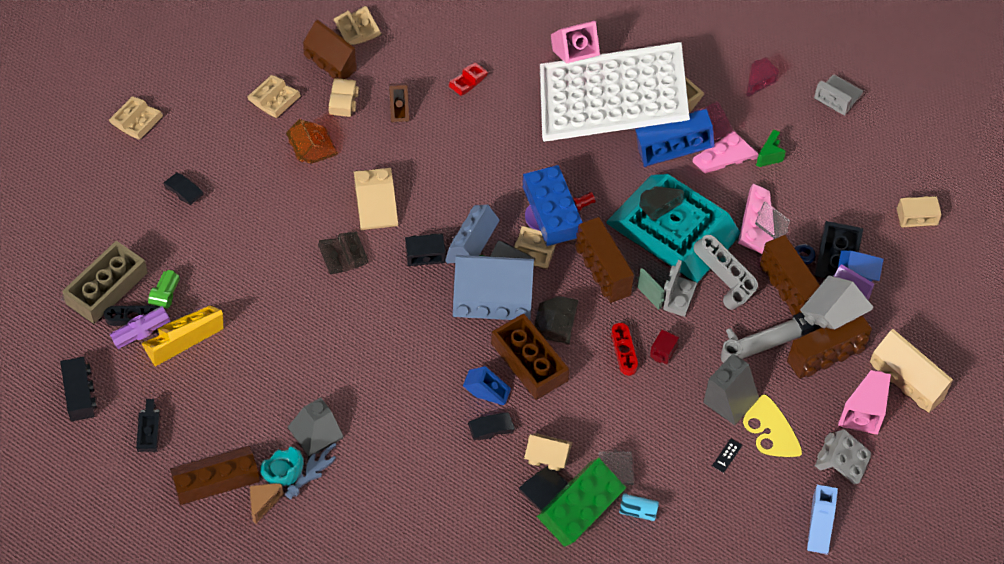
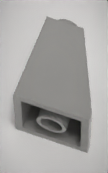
[800,276,874,330]

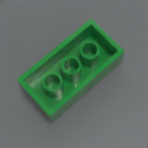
[536,457,626,547]

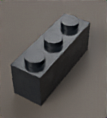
[60,356,97,422]

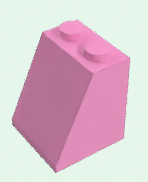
[551,21,600,64]
[838,370,891,434]

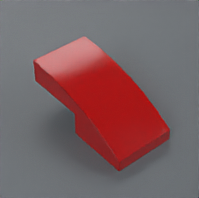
[449,62,488,96]

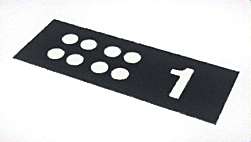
[712,438,742,473]

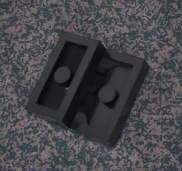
[519,465,568,511]

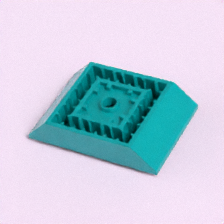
[606,174,740,284]

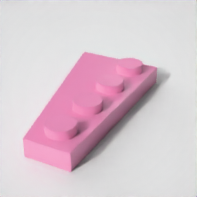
[738,184,774,254]

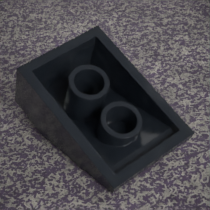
[815,221,863,279]

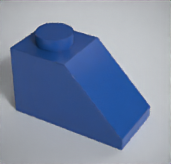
[463,366,511,405]

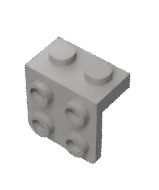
[815,429,871,484]

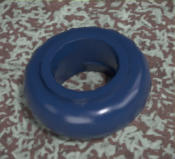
[795,244,816,265]

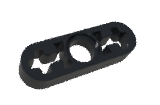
[104,305,159,326]

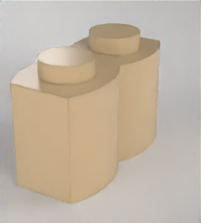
[329,78,359,117]

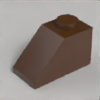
[389,83,409,122]

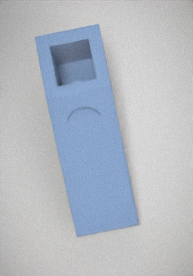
[807,485,838,554]

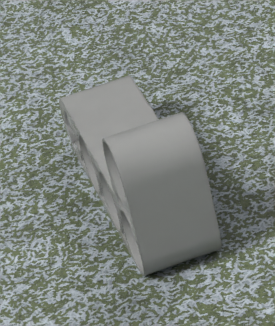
[694,235,758,310]

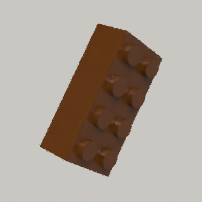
[575,217,634,304]
[760,235,820,315]
[491,313,569,400]
[787,315,872,379]

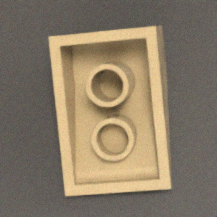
[354,168,398,230]

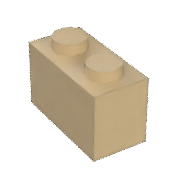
[897,196,941,227]

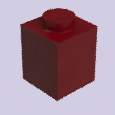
[650,329,679,365]

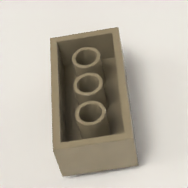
[62,241,148,324]

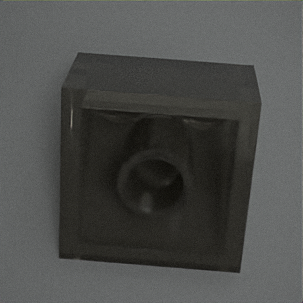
[534,296,578,344]

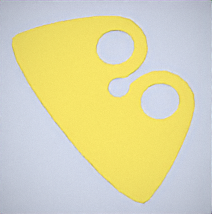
[743,395,802,457]

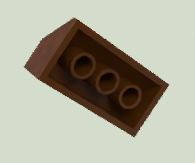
[170,446,260,505]

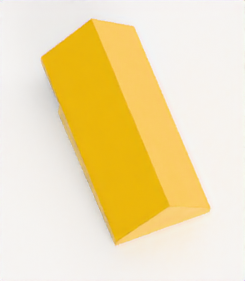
[142,305,223,367]

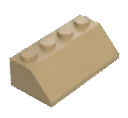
[870,329,953,413]

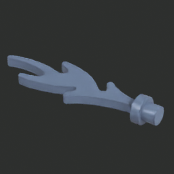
[285,443,336,499]

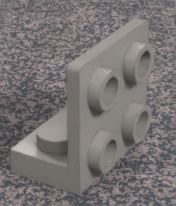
[814,75,863,116]
[663,260,697,317]

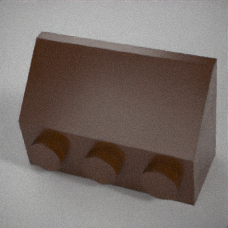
[303,19,356,79]

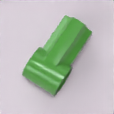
[148,270,180,309]

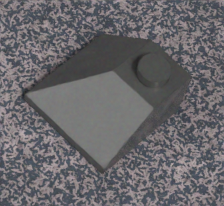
[288,397,343,458]

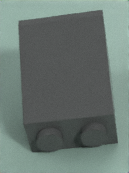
[703,353,759,425]

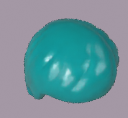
[260,446,303,486]

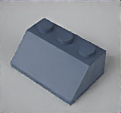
[445,205,500,264]

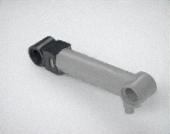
[720,312,822,363]

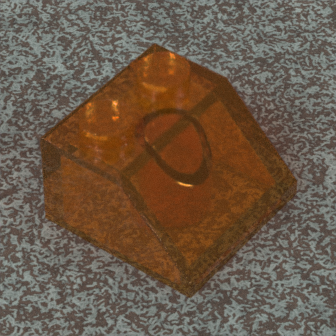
[286,119,338,164]

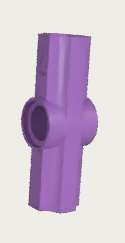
[110,306,171,349]

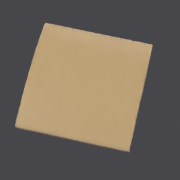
[334,6,381,45]
[248,75,300,118]
[109,96,163,140]
[514,226,556,269]

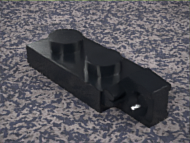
[136,399,160,452]

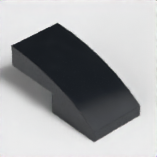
[163,172,204,205]
[468,412,515,440]

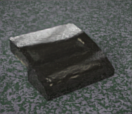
[318,232,368,275]

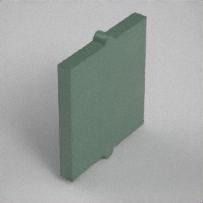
[637,268,664,310]

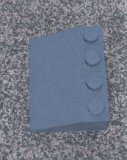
[453,255,534,320]

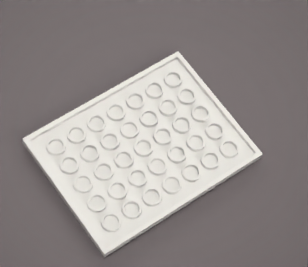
[540,42,690,142]

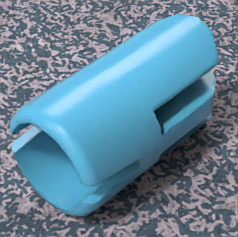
[619,494,659,521]

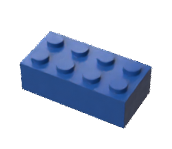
[635,109,714,167]
[523,165,583,246]

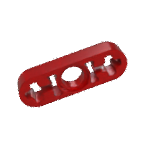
[611,323,638,376]

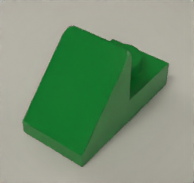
[756,129,786,167]

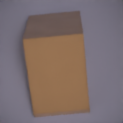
[250,483,284,524]

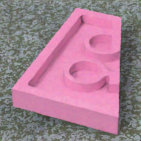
[693,131,759,173]

